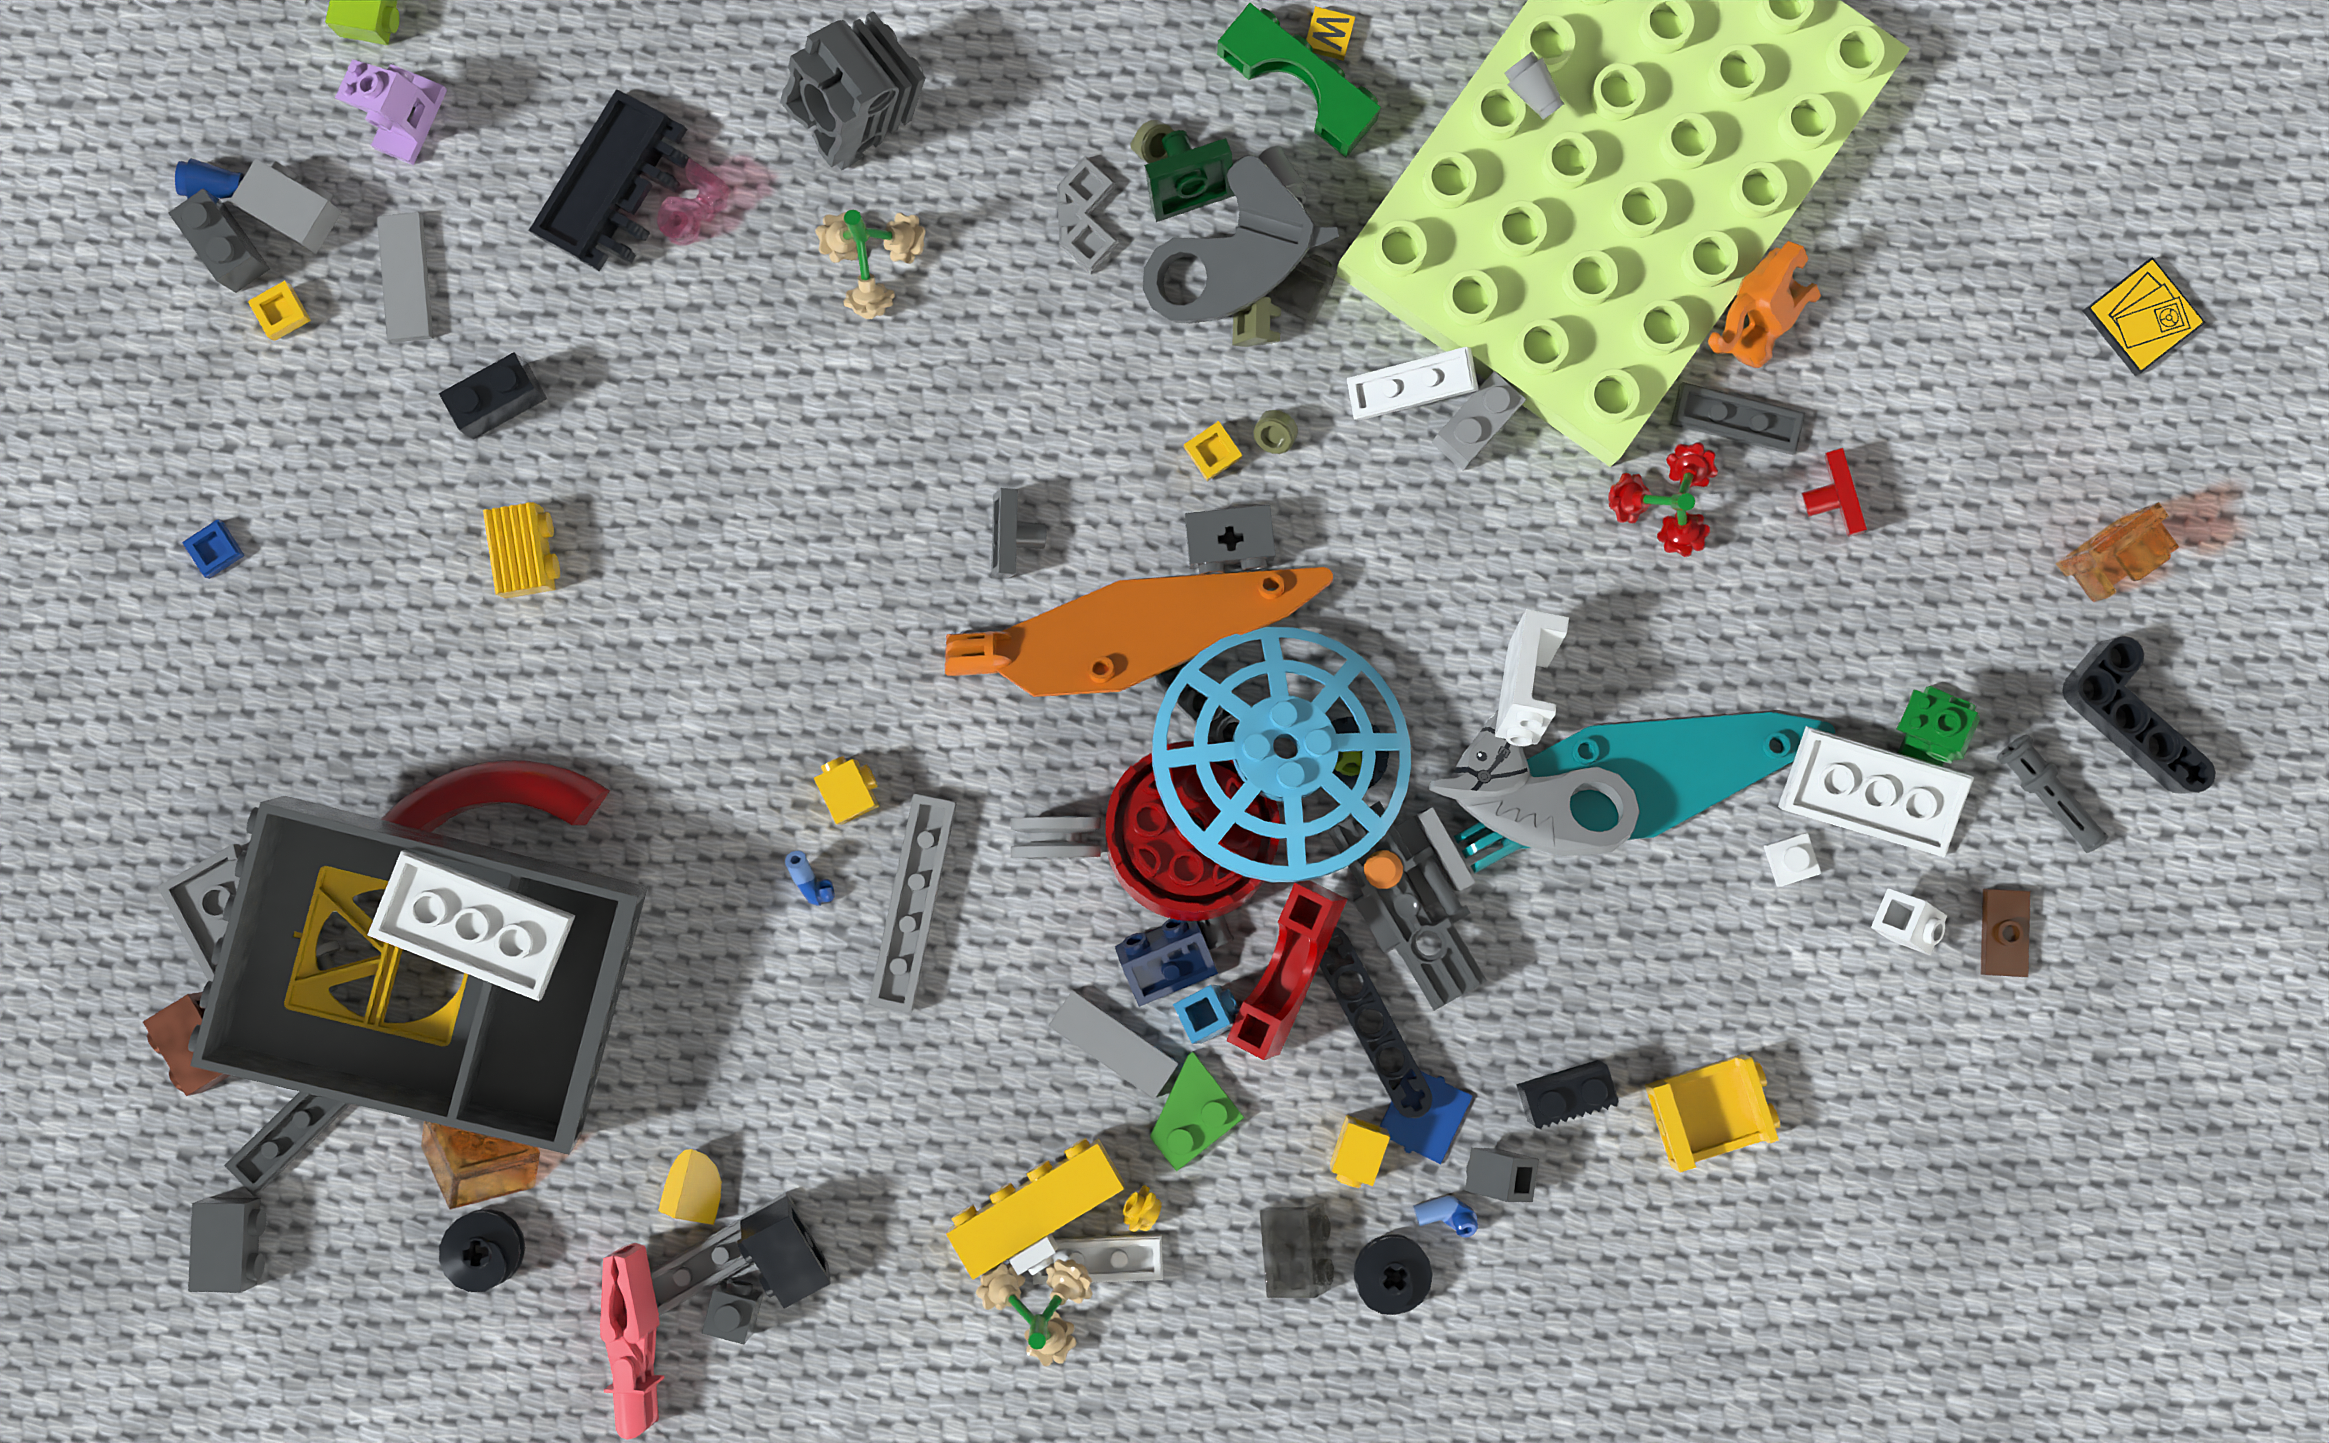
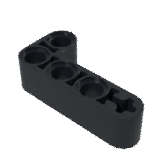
[2062,636,2216,794]

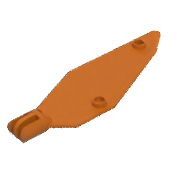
[945,567,1333,697]

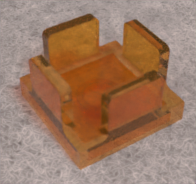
[2055,502,2179,602]

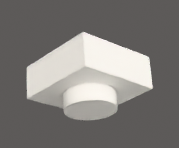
[1764,833,1821,887]
[1009,1233,1058,1275]

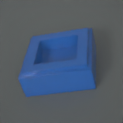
[182,519,245,579]

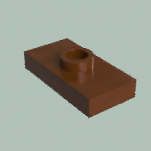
[1981,889,2031,977]

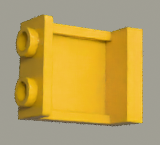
[1645,1054,1780,1173]

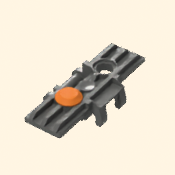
[1327,801,1487,1011]

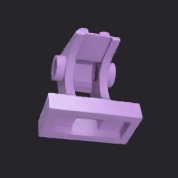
[335,59,447,165]

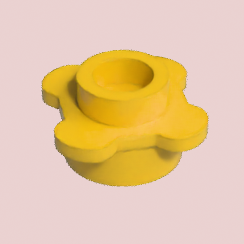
[1123,1185,1162,1232]

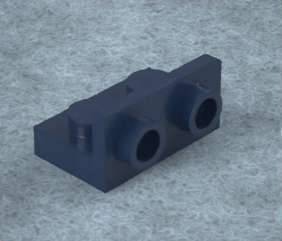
[1115,918,1218,1007]

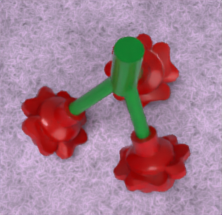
[1608,442,1718,557]

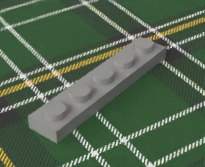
[868,794,957,1014]

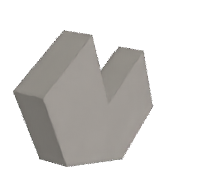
[1057,156,1119,275]

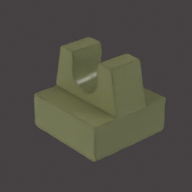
[1232,297,1281,347]

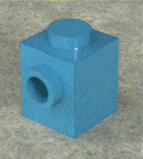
[1173,985,1240,1044]

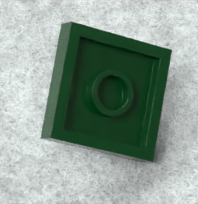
[1144,130,1235,222]

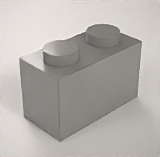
[229,159,342,254]
[1432,371,1526,471]

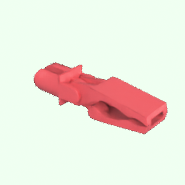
[600,1243,664,1440]

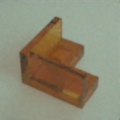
[421,1121,540,1210]

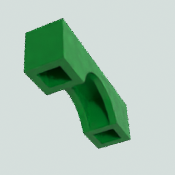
[1217,3,1381,158]

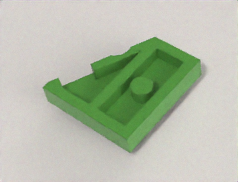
[1150,1051,1244,1172]

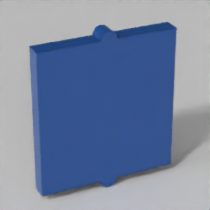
[1380,1069,1473,1164]

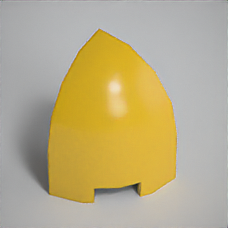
[658,1149,722,1225]

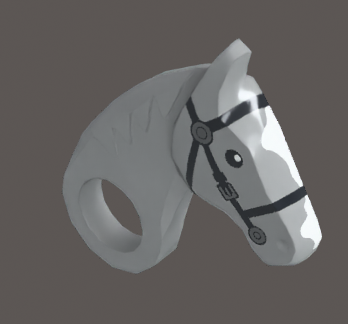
[1429,710,1640,856]

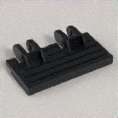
[528,89,694,272]

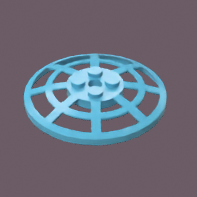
[1152,627,1411,882]

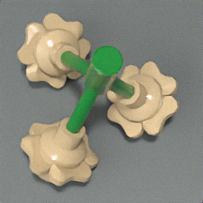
[815,209,926,319]
[976,1259,1093,1367]

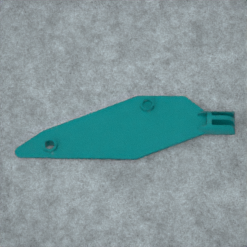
[1453,712,1835,874]

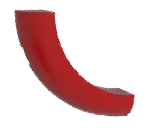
[381,760,610,832]

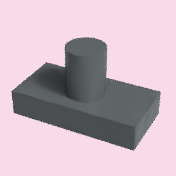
[991,488,1047,579]

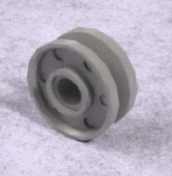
[1011,816,1101,860]

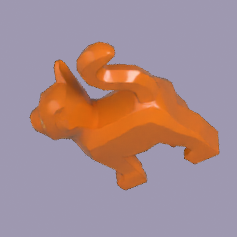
[1708,241,1821,368]

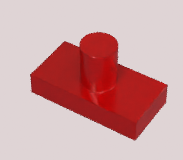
[1801,448,1867,537]

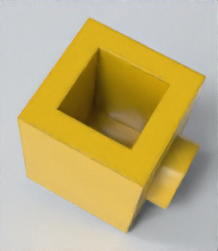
[814,756,880,825]

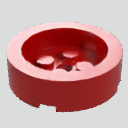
[1105,741,1280,921]

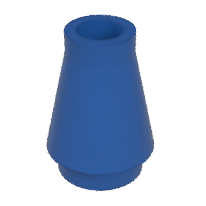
[175,158,244,199]

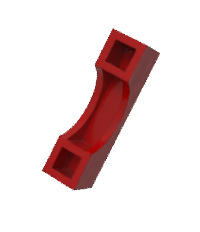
[1226,880,1348,1060]

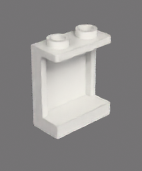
[1495,609,1569,746]

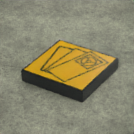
[2082,257,2206,376]

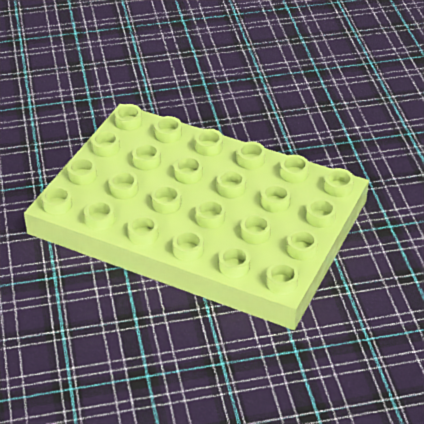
[1336,0,1911,467]

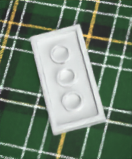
[1778,726,1974,857]
[367,850,575,1001]

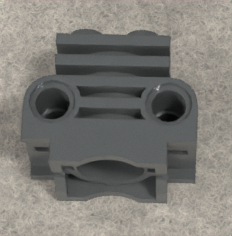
[780,11,926,171]

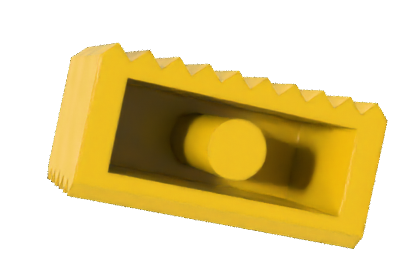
[483,502,560,599]

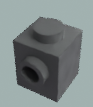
[1465,1147,1539,1202]
[702,1279,764,1345]

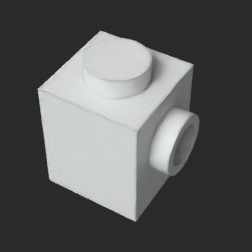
[1871,888,1947,955]

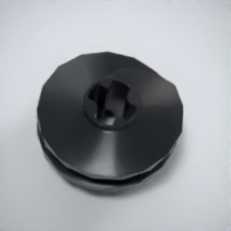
[439,1209,526,1292]
[1354,1234,1433,1315]

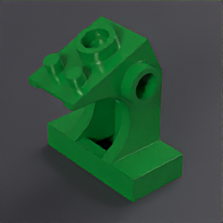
[1896,686,1980,766]

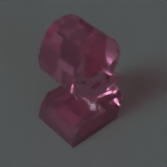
[657,158,731,246]

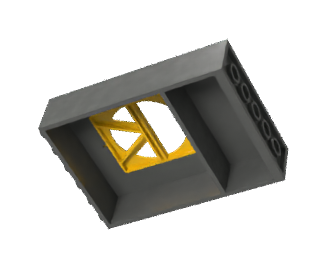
[188,796,648,1155]

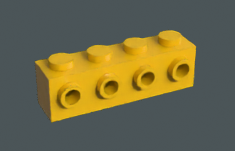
[946,1138,1125,1280]

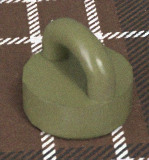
[1130,120,1174,163]
[1253,410,1298,454]

